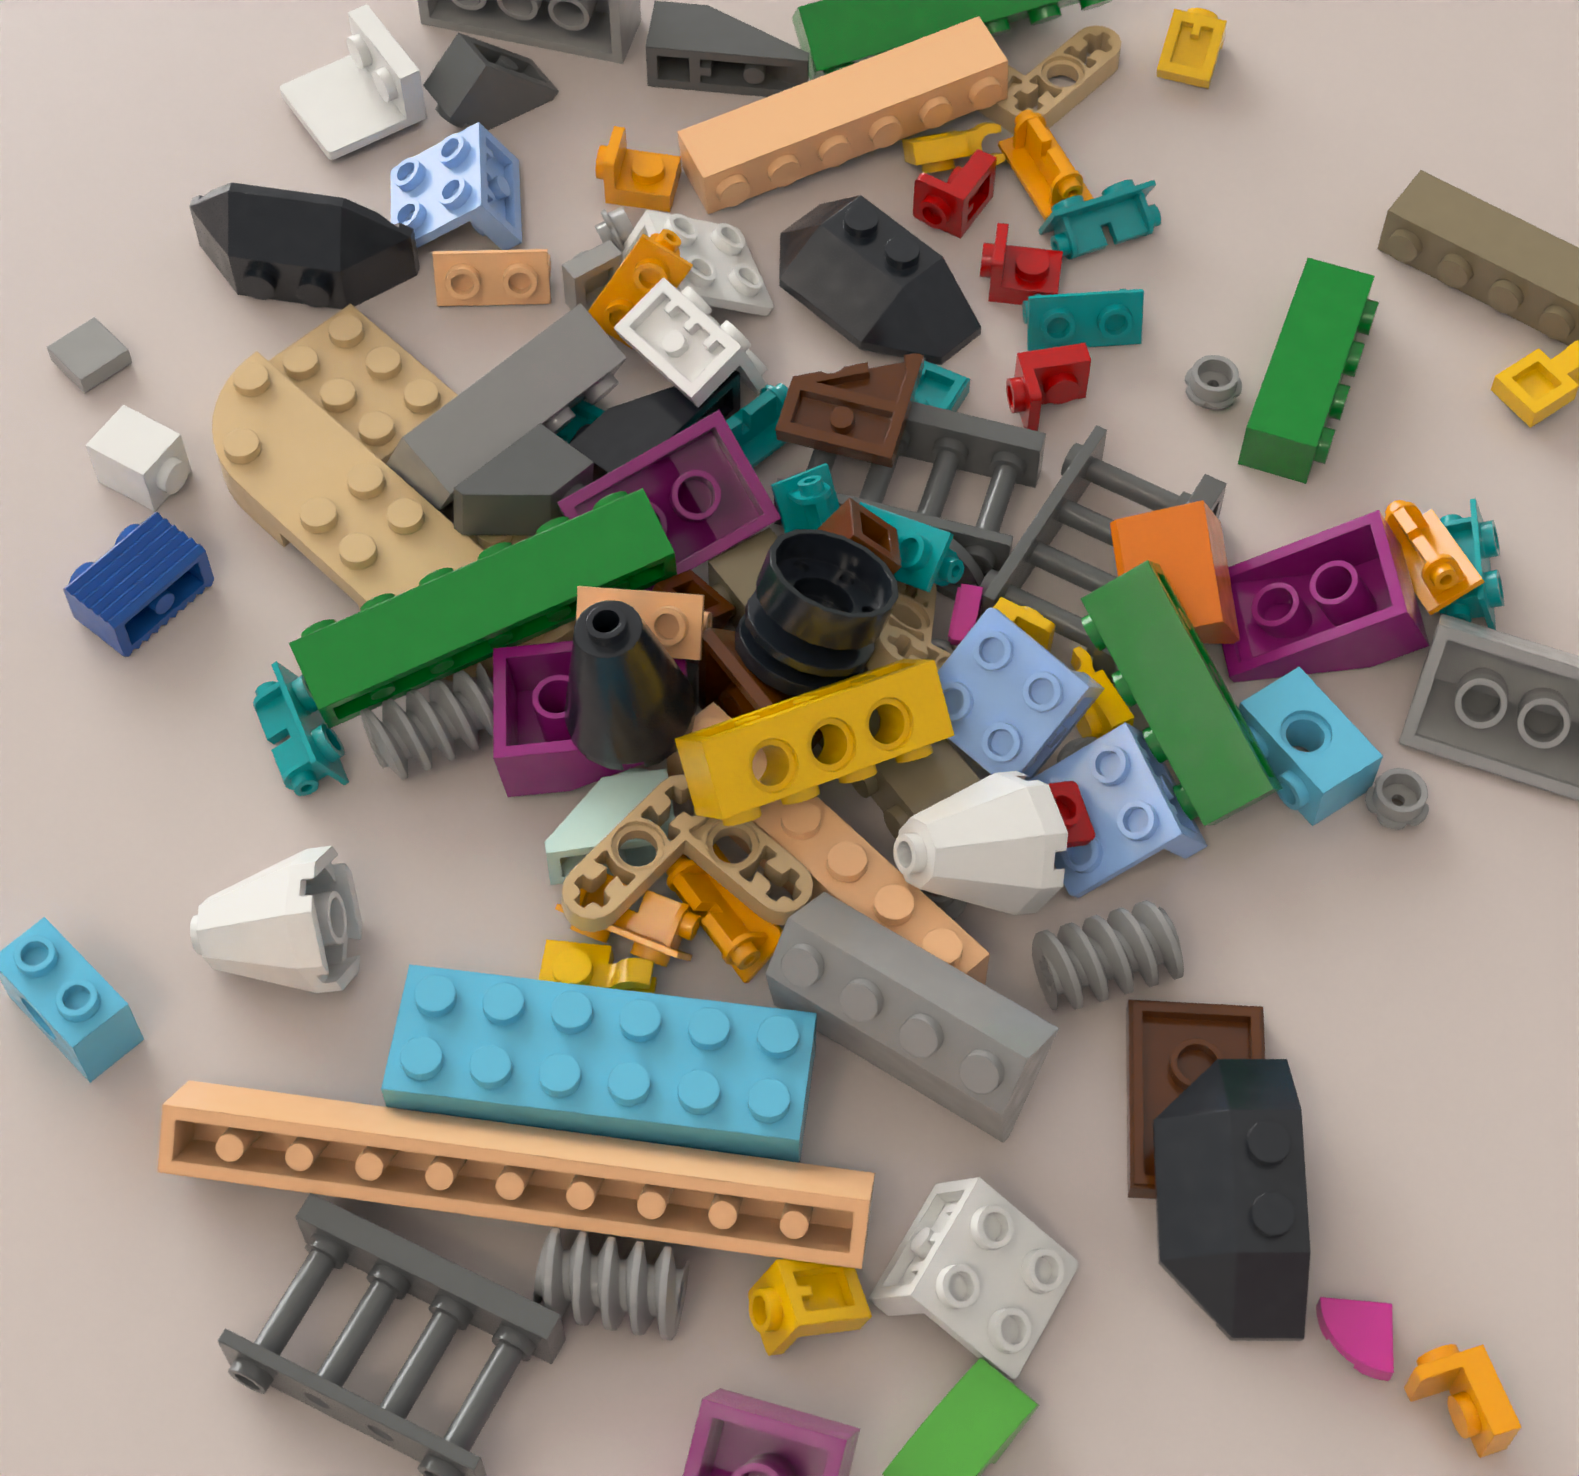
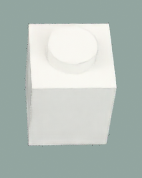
[86,405,191,512]

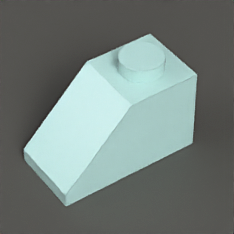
[545,768,675,885]

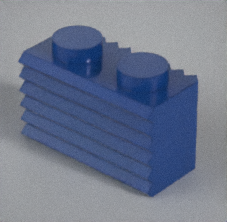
[63,512,214,657]

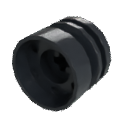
[735,529,899,697]

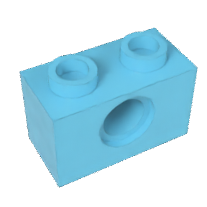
[1239,666,1383,826]
[0,917,144,1083]

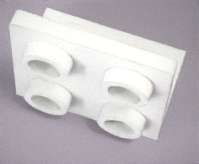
[280,4,427,160]
[621,210,774,316]
[614,277,768,407]
[868,1177,1078,1379]

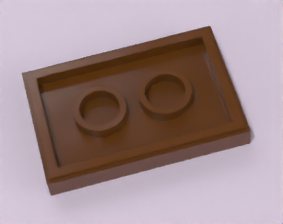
[1126,999,1265,1199]

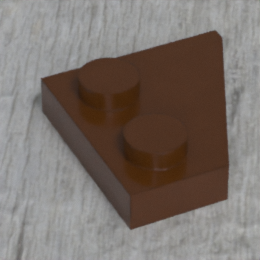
[775,353,924,468]

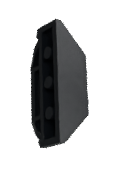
[189,182,420,309]
[779,195,981,365]
[1153,1059,1311,1341]

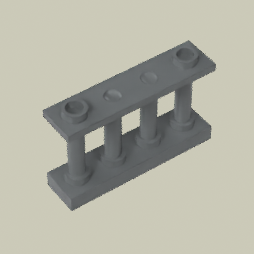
[774,402,1046,577]
[980,425,1227,687]
[218,1193,566,1476]

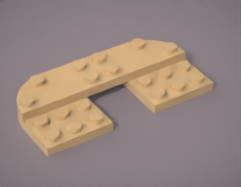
[212,304,576,682]

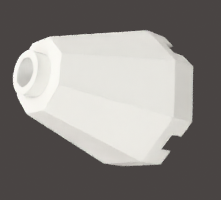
[893,771,1068,915]
[190,846,362,993]

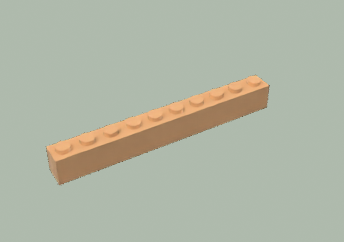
[158,1080,875,1269]

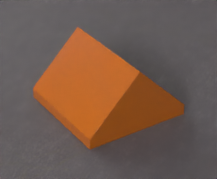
[1110,500,1240,644]

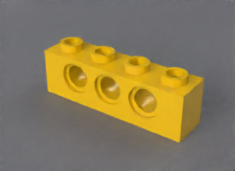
[675,659,954,826]

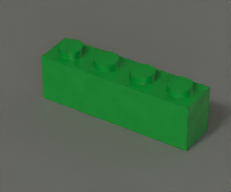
[1238,258,1379,484]
[1081,560,1282,826]

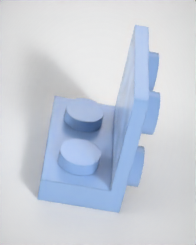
[391,122,522,250]
[938,608,1105,781]
[1028,722,1207,898]

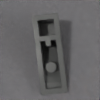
[646,1,809,97]

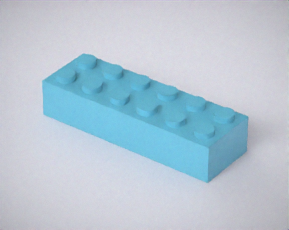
[381,964,817,1163]

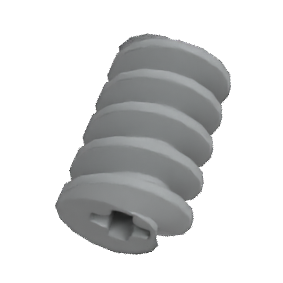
[360,663,493,780]
[1032,900,1184,1010]
[533,1227,689,1340]

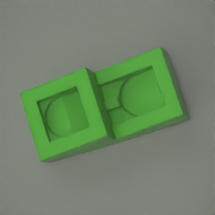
[882,1358,1040,1476]

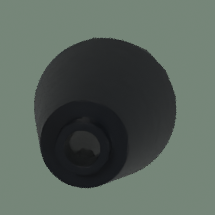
[565,600,695,770]

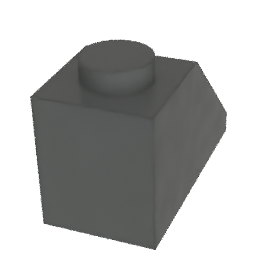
[423,32,559,130]
[454,423,594,535]

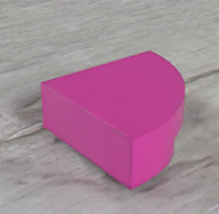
[948,583,983,646]
[1316,1297,1394,1381]

